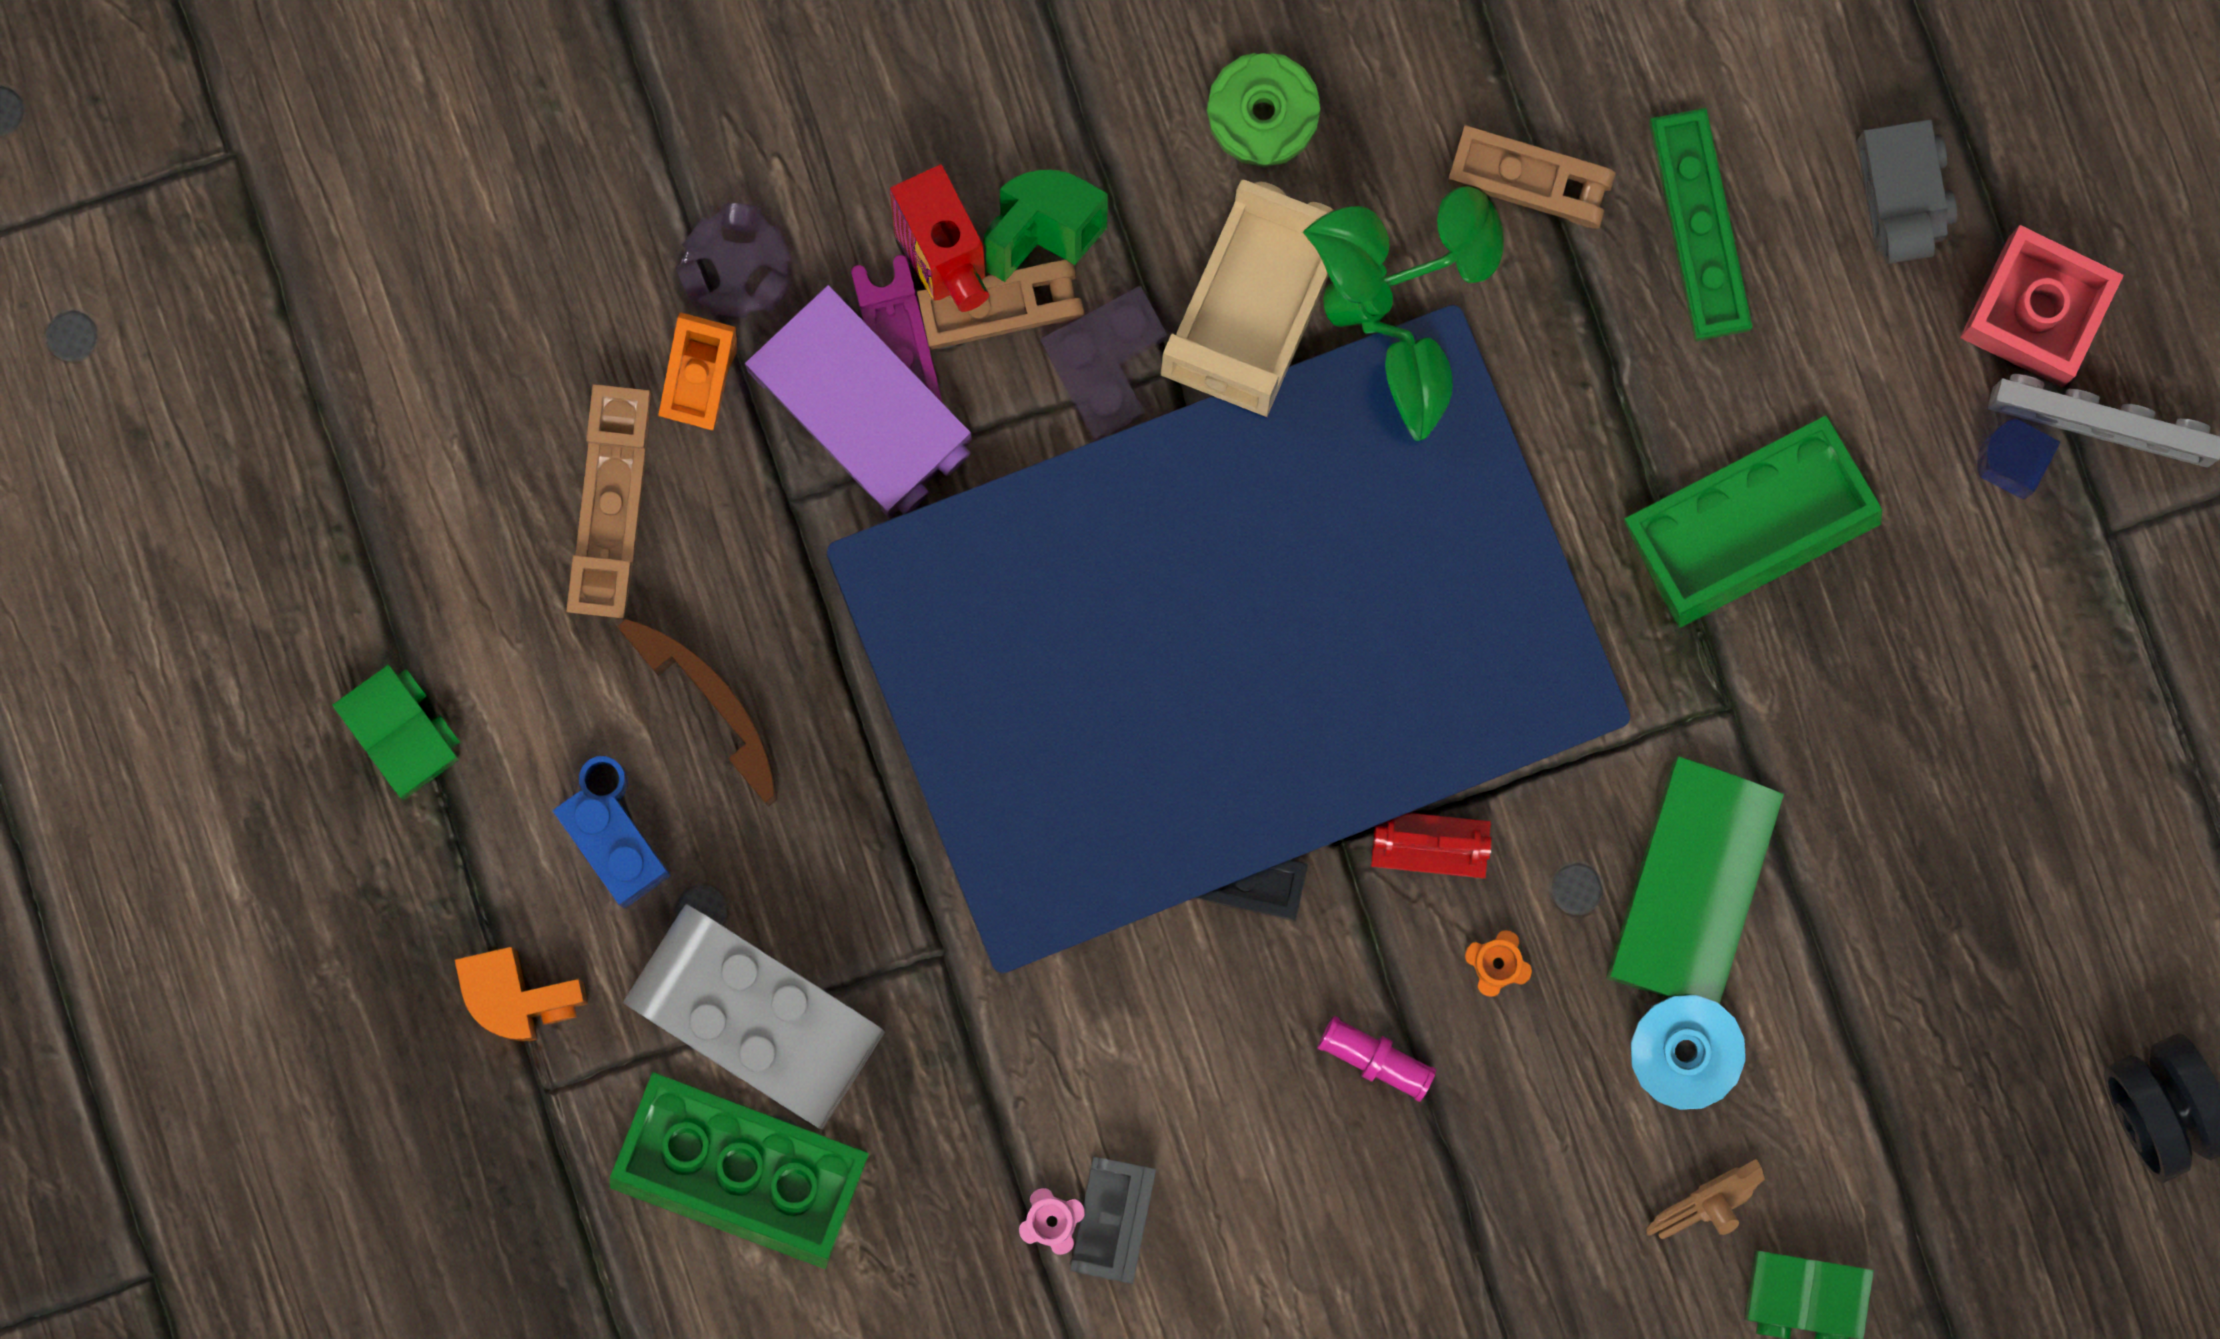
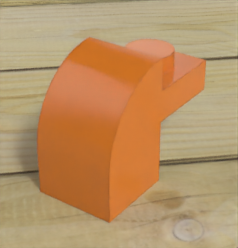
[455,947,588,1041]

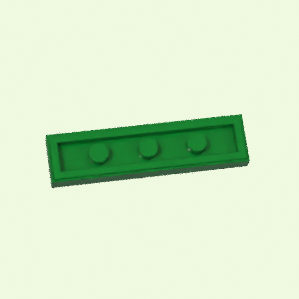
[1649,108,1753,342]

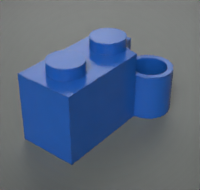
[552,756,671,909]

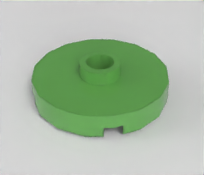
[1207,53,1320,167]

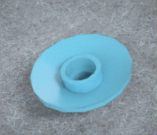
[1630,995,1745,1110]

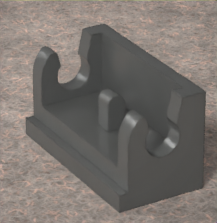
[1070,1157,1156,1284]

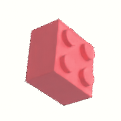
[1960,225,2124,388]

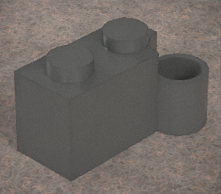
[1856,120,1957,264]

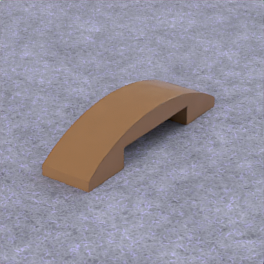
[566,384,651,619]

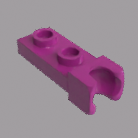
[851,255,943,403]

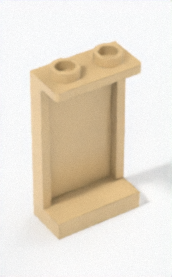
[1161,180,1334,417]

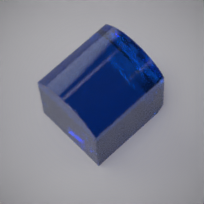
[1977,419,2061,499]

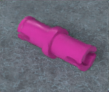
[1317,1015,1437,1102]

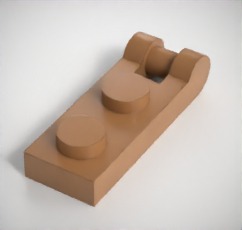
[1447,125,1616,229]
[917,260,1085,350]

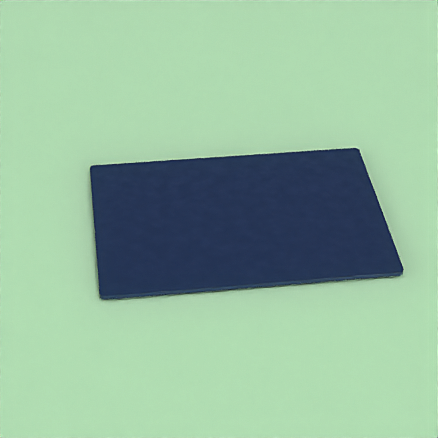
[826,305,1630,974]

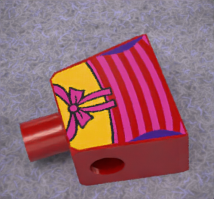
[890,164,989,312]

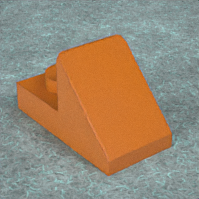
[658,312,737,431]

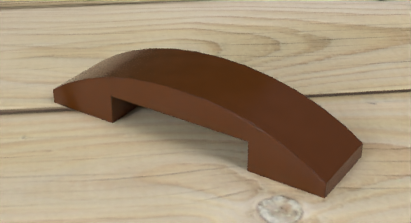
[617,619,777,807]

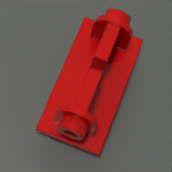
[1371,813,1491,879]

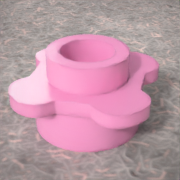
[1019,1188,1085,1255]

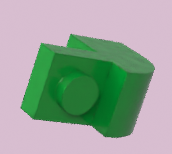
[983,170,1108,282]

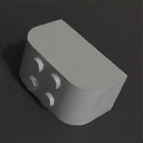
[623,904,885,1130]

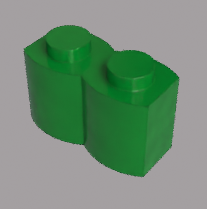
[332,664,461,801]
[1744,1251,1874,1339]

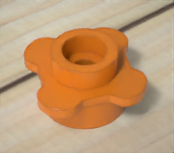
[1465,930,1532,997]

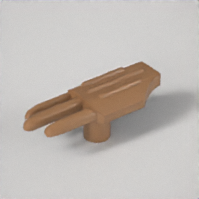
[1645,1159,1765,1239]

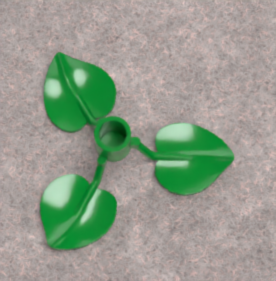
[1303,186,1504,442]

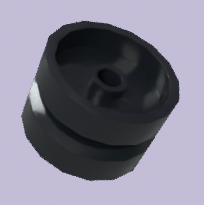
[2104,1033,2220,1183]

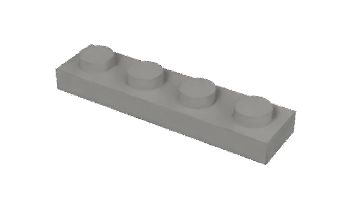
[1987,374,2220,468]

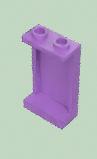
[745,285,972,518]

